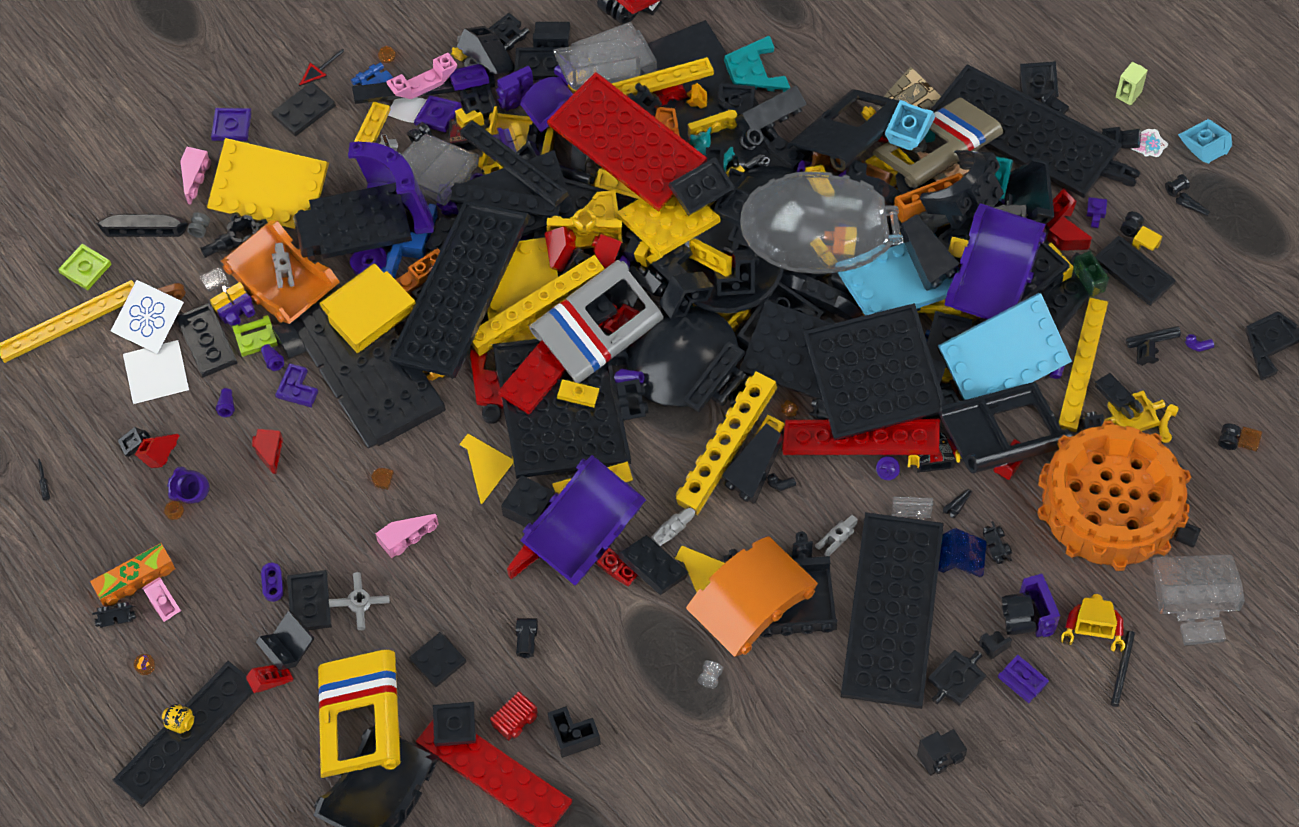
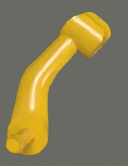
[1159,404,1178,443]

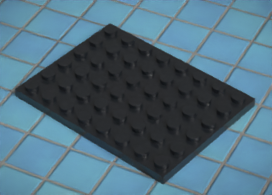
[493,331,631,479]

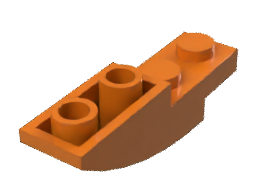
[396,248,440,297]

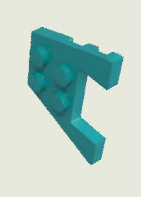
[724,36,790,92]

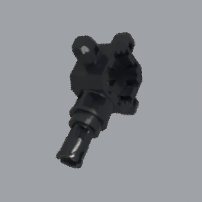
[200,212,268,258]

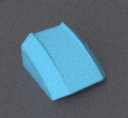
[885,100,936,150]
[1178,119,1232,164]

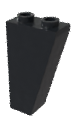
[899,214,960,291]
[722,423,783,504]

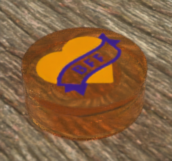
[134,654,155,675]

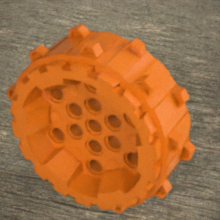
[1037,420,1191,571]

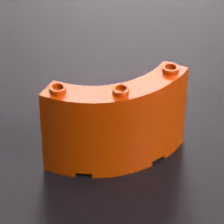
[221,220,340,324]
[686,536,818,657]

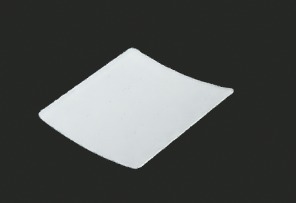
[388,97,427,123]

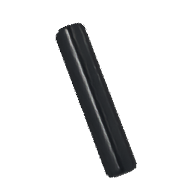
[1126,326,1181,348]

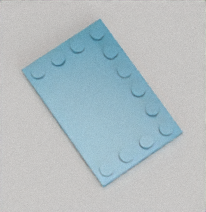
[836,233,959,316]
[938,293,1072,400]

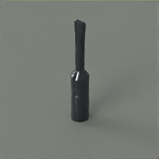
[38,459,50,501]

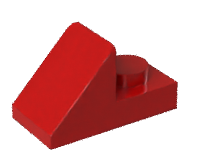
[1047,188,1077,228]

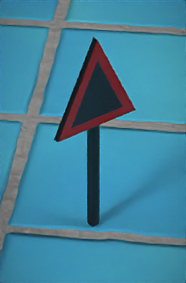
[299,49,344,86]

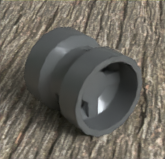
[187,212,210,238]

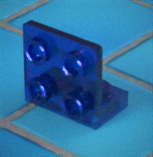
[938,528,987,577]

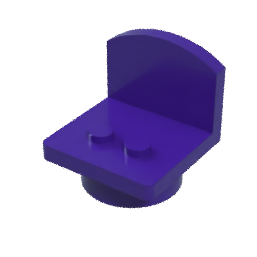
[520,77,573,132]

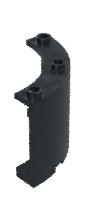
[1004,158,1054,224]
[313,726,439,827]

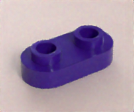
[261,563,284,602]

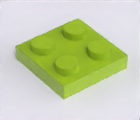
[58,244,112,290]

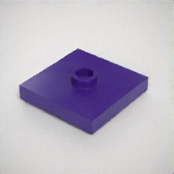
[414,95,462,132]
[211,108,252,141]

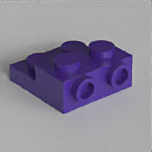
[496,66,534,111]

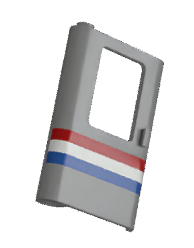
[529,260,663,383]

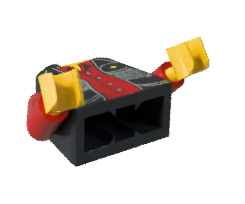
[907,433,962,473]

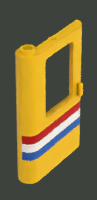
[318,650,401,778]

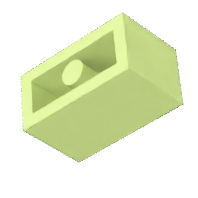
[1116,62,1148,106]

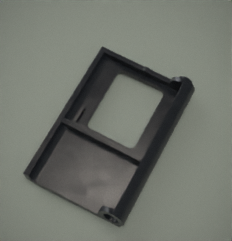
[939,382,1073,474]

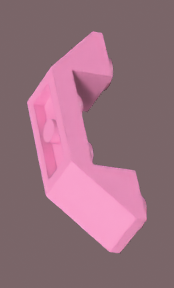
[387,53,457,99]

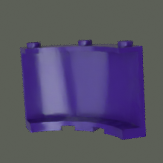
[348,141,434,234]
[945,203,1047,320]
[520,455,646,586]

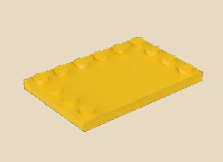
[207,138,329,230]
[487,237,558,343]

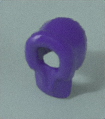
[167,467,210,504]

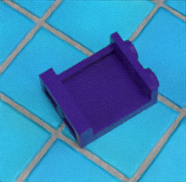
[1020,573,1060,637]

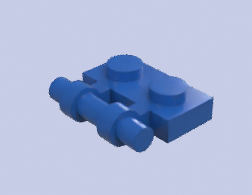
[351,62,393,86]

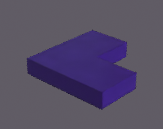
[275,363,318,407]

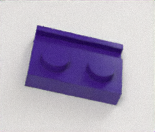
[449,64,489,91]
[998,655,1049,703]

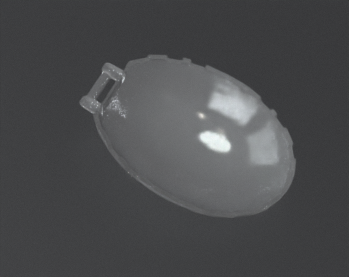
[740,172,904,274]

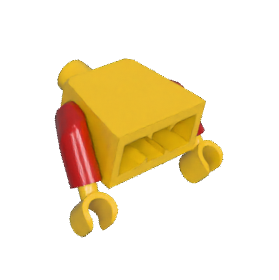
[1061,594,1125,652]

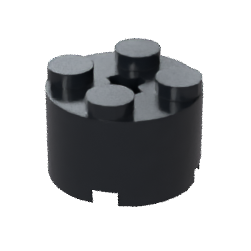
[1001,592,1036,635]

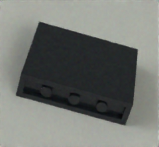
[759,556,838,637]

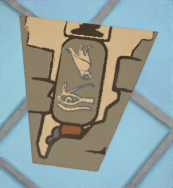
[877,67,941,109]

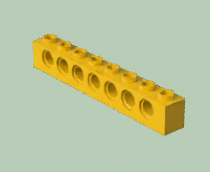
[471,255,604,356]
[676,371,777,515]

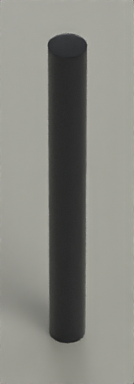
[1111,631,1135,707]

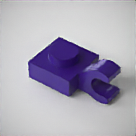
[1086,197,1107,228]

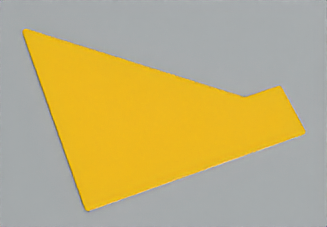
[460,434,513,504]
[675,546,725,592]

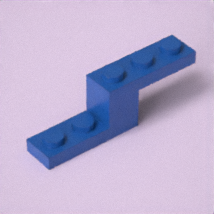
[382,204,438,279]

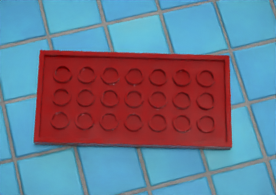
[547,72,707,212]

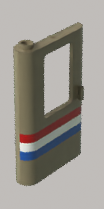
[873,97,1003,189]

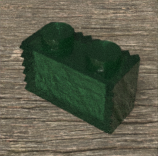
[1073,251,1109,297]

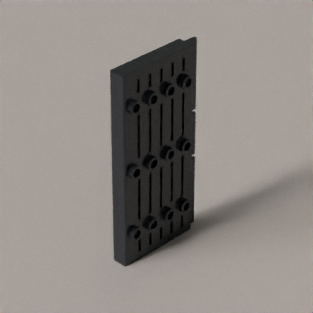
[291,300,446,448]

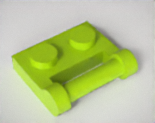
[232,315,278,357]

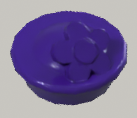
[876,456,900,480]

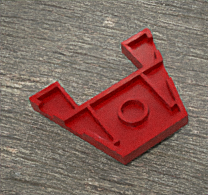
[470,350,503,409]

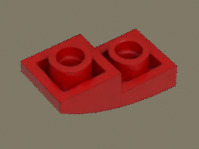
[595,548,638,587]

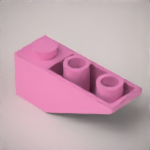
[180,147,211,205]
[375,514,439,558]

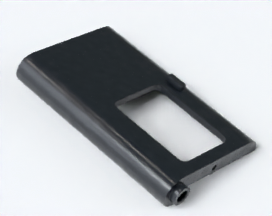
[786,89,899,171]

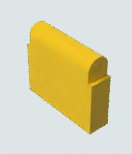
[320,264,415,354]

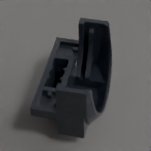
[920,150,1004,229]

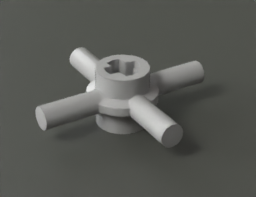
[329,572,390,630]

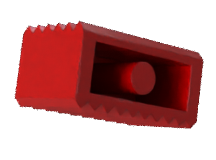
[490,691,538,741]

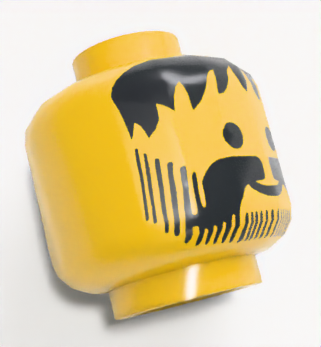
[162,703,194,734]

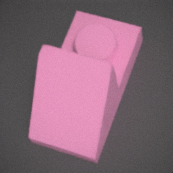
[142,577,181,622]

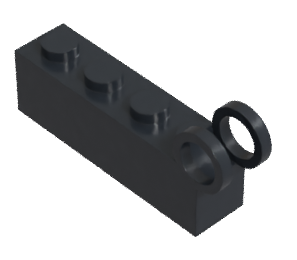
[735,85,807,151]

